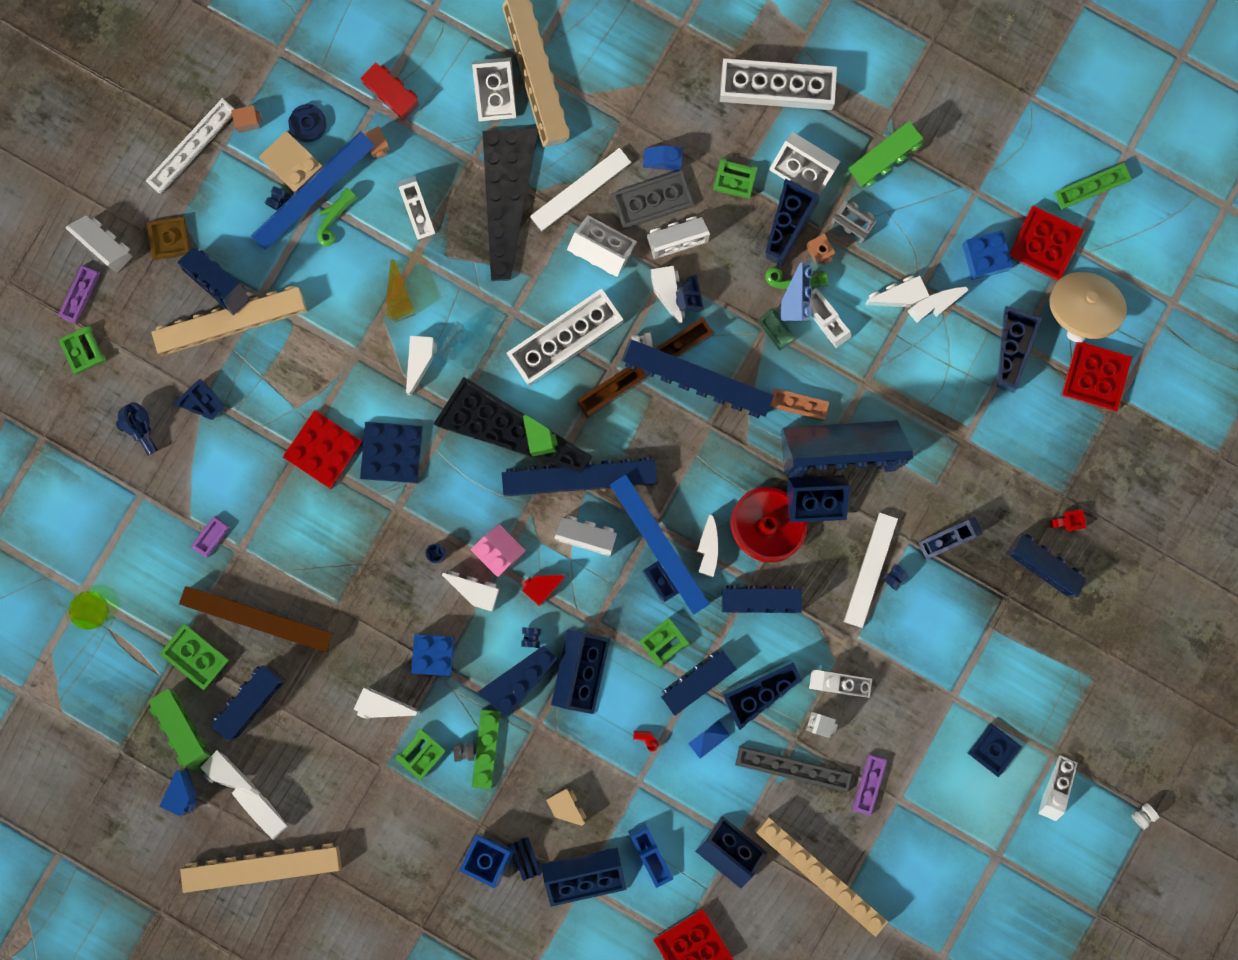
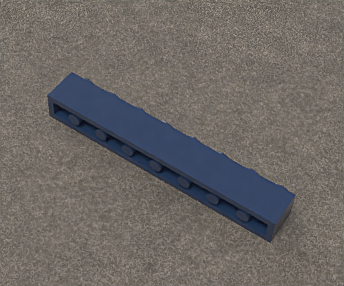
[621,339,774,419]
[502,457,657,497]

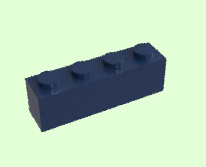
[661,650,737,716]

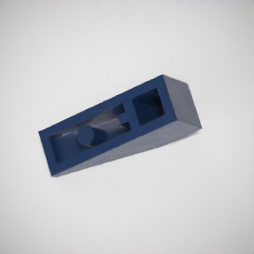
[918,517,983,560]

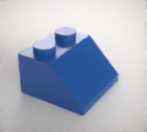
[159,768,198,816]

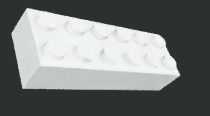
[720,58,837,110]
[507,288,623,387]

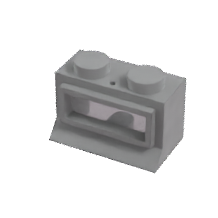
[830,201,876,243]

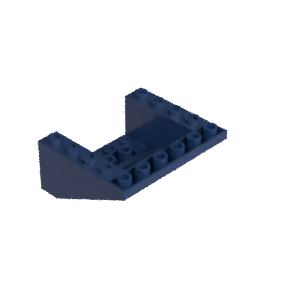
[781,420,913,478]

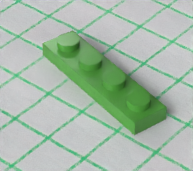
[1054,163,1132,210]
[472,709,501,789]

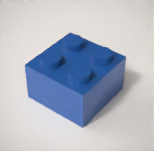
[962,230,1013,280]
[411,634,455,676]
[459,833,515,888]

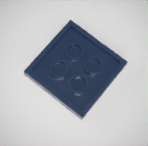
[360,422,423,484]

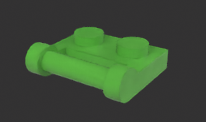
[713,157,758,199]
[58,326,107,375]
[638,618,690,668]
[395,728,446,781]

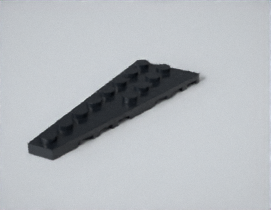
[482,128,539,281]
[433,377,592,473]

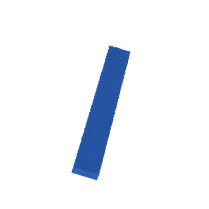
[251,131,375,250]
[610,475,710,615]

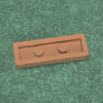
[770,388,829,421]

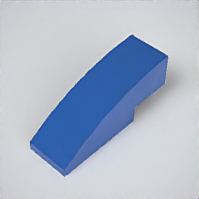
[628,823,673,888]

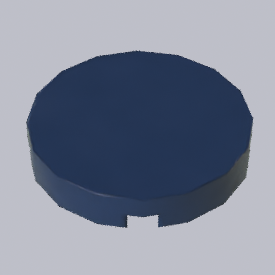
[288,104,327,143]

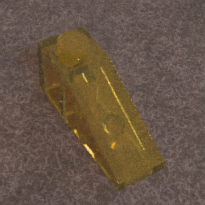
[385,259,416,323]

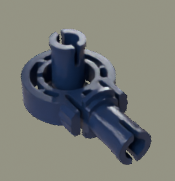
[116,402,158,456]

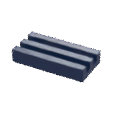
[510,837,542,881]

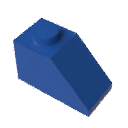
[643,145,683,171]

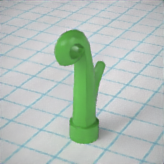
[317,187,358,247]
[765,267,828,289]

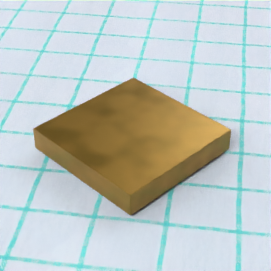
[147,216,190,260]

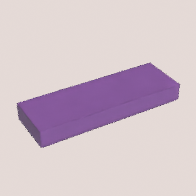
[58,264,100,324]
[852,754,888,816]

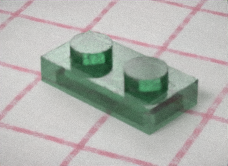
[757,308,796,351]

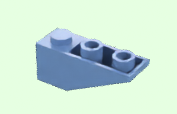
[781,263,812,321]

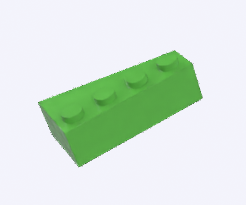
[848,121,924,188]
[149,688,213,772]

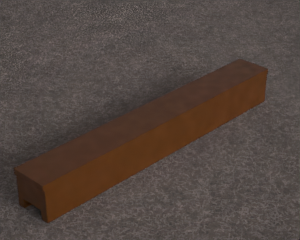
[577,317,714,418]
[179,586,334,652]

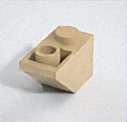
[546,788,587,826]

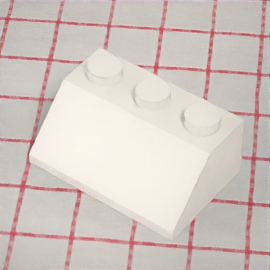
[769,132,841,196]
[567,215,637,277]
[66,216,133,273]
[647,216,710,259]
[555,515,617,556]

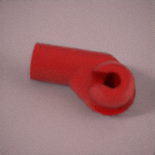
[633,730,659,752]

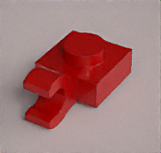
[1049,509,1087,532]

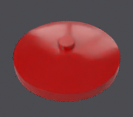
[731,487,807,563]

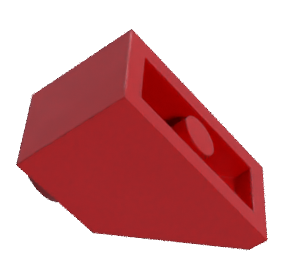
[522,575,565,606]

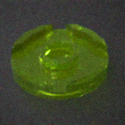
[69,591,109,630]

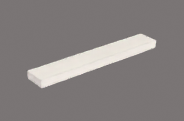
[146,98,234,195]
[530,148,631,232]
[843,513,898,628]

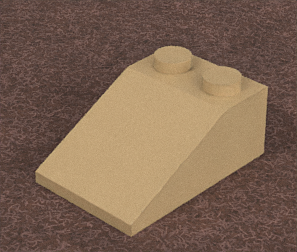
[259,131,323,194]

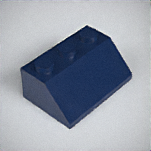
[787,475,850,522]
[695,816,767,888]

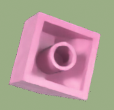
[471,524,526,578]

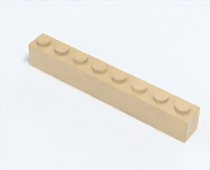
[502,0,570,147]
[151,286,308,356]
[755,816,888,937]
[180,843,342,893]

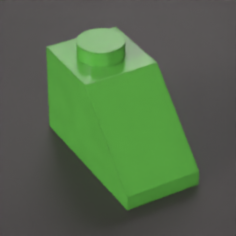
[523,415,558,456]

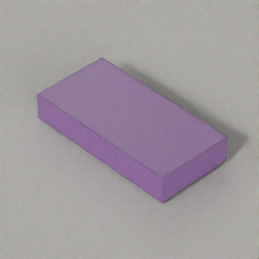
[191,516,230,558]

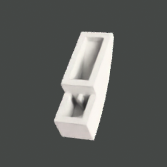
[907,287,968,323]
[810,288,851,348]
[697,514,718,577]
[232,782,288,840]

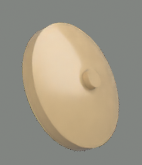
[1050,272,1127,339]

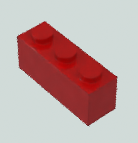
[360,62,419,121]

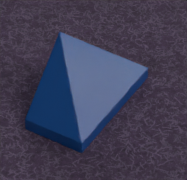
[688,720,730,759]

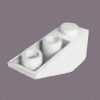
[651,266,685,325]
[866,275,929,307]
[442,570,499,612]
[809,670,872,698]
[1038,755,1078,821]

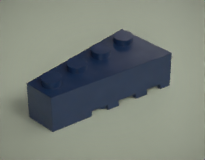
[765,178,819,267]
[177,247,250,316]
[996,306,1042,393]
[721,585,802,613]
[478,646,558,718]
[721,659,802,730]

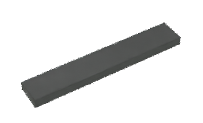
[735,746,853,793]

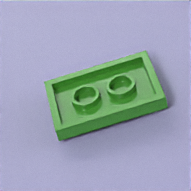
[159,624,230,690]

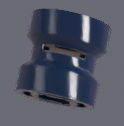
[264,186,290,211]
[425,543,446,564]
[882,564,910,591]
[521,627,541,648]

